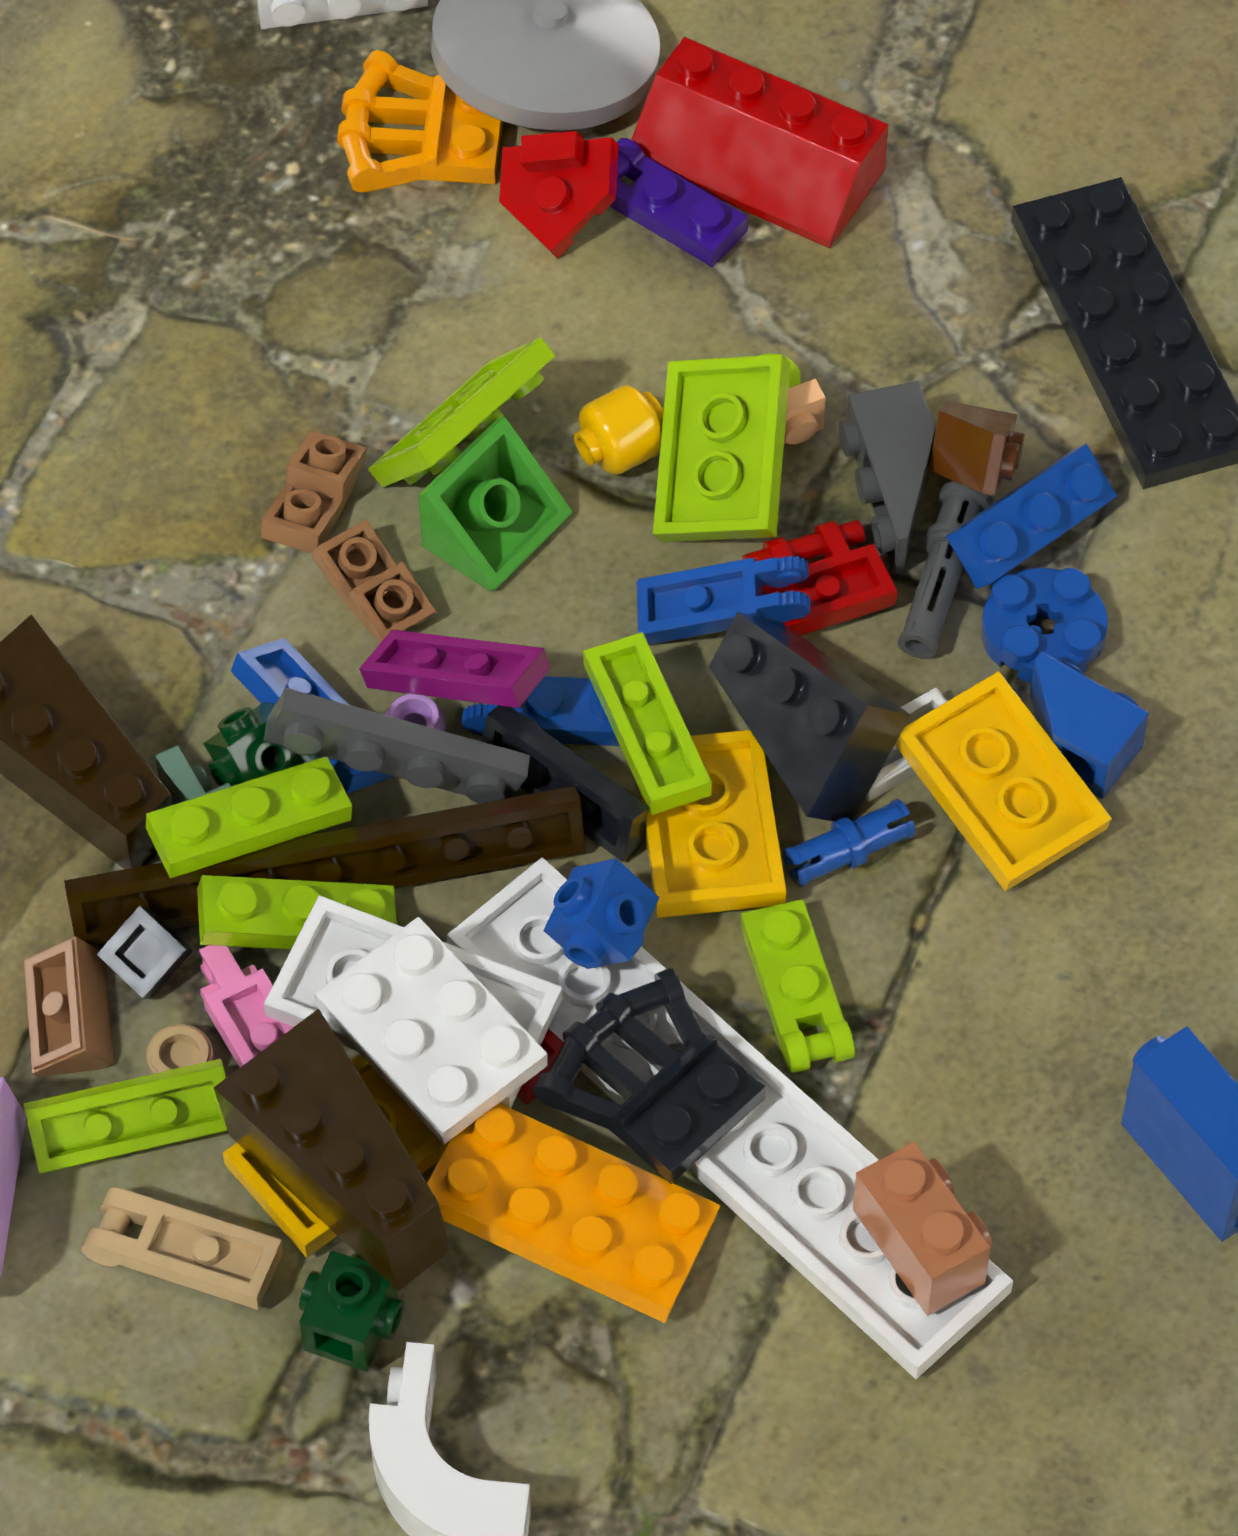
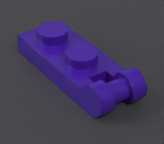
[610,138,748,268]

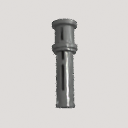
[898,481,993,659]

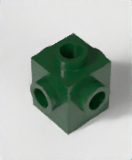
[203,702,318,787]
[299,1250,404,1372]

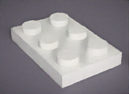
[314,917,548,1145]

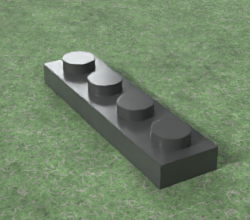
[263,687,530,803]

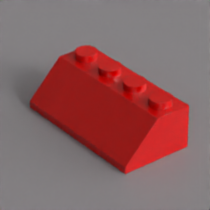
[631,37,888,249]

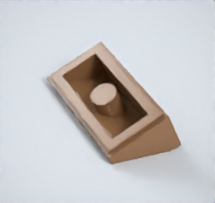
[24,936,114,1077]

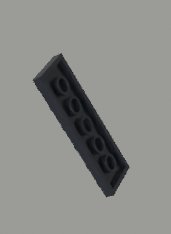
[1011,177,1238,490]

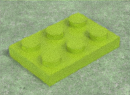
[368,337,556,488]
[653,354,790,542]

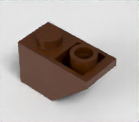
[928,400,1025,496]

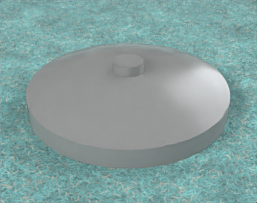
[430,0,660,130]

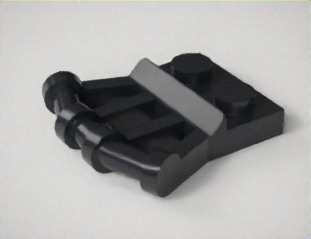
[533,968,766,1184]

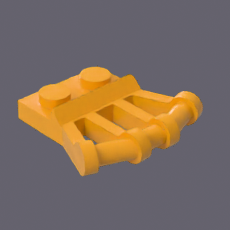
[337,50,503,193]

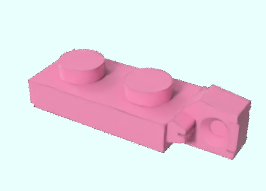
[199,945,293,1068]

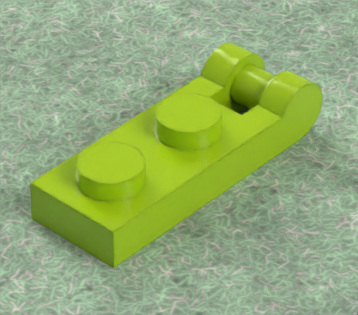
[740,899,855,1074]

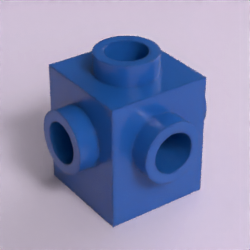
[543,858,660,969]

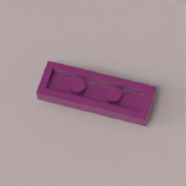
[359,630,551,708]

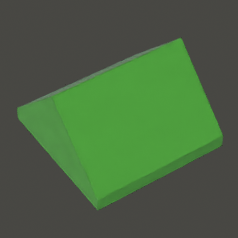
[418,416,573,591]

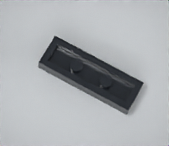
[482,705,649,862]

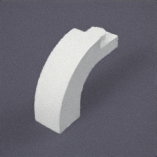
[369,1342,531,1536]

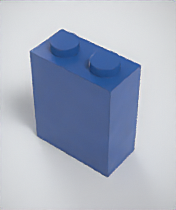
[1121,1026,1238,1242]

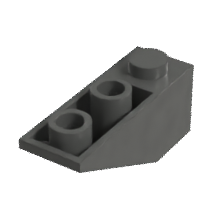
[839,381,936,575]

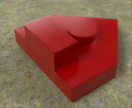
[499,131,619,259]

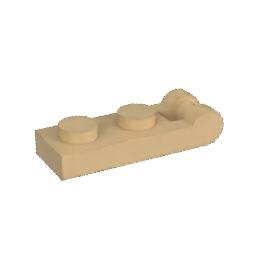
[81,1187,284,1310]

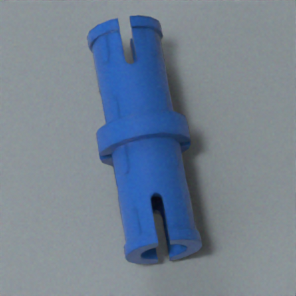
[783,799,915,888]

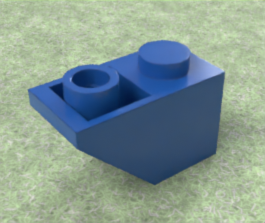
[1030,651,1149,799]

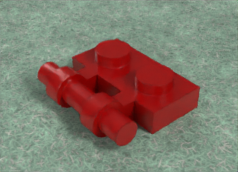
[742,519,897,636]

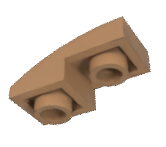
[261,431,367,554]
[312,519,436,643]

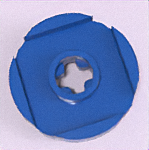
[981,568,1108,683]

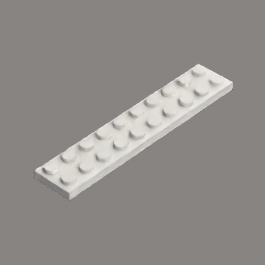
[447,857,1013,1379]

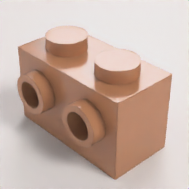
[853,1141,992,1316]

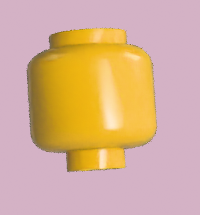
[574,385,664,475]

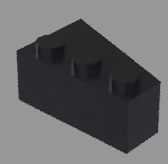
[709,612,911,822]

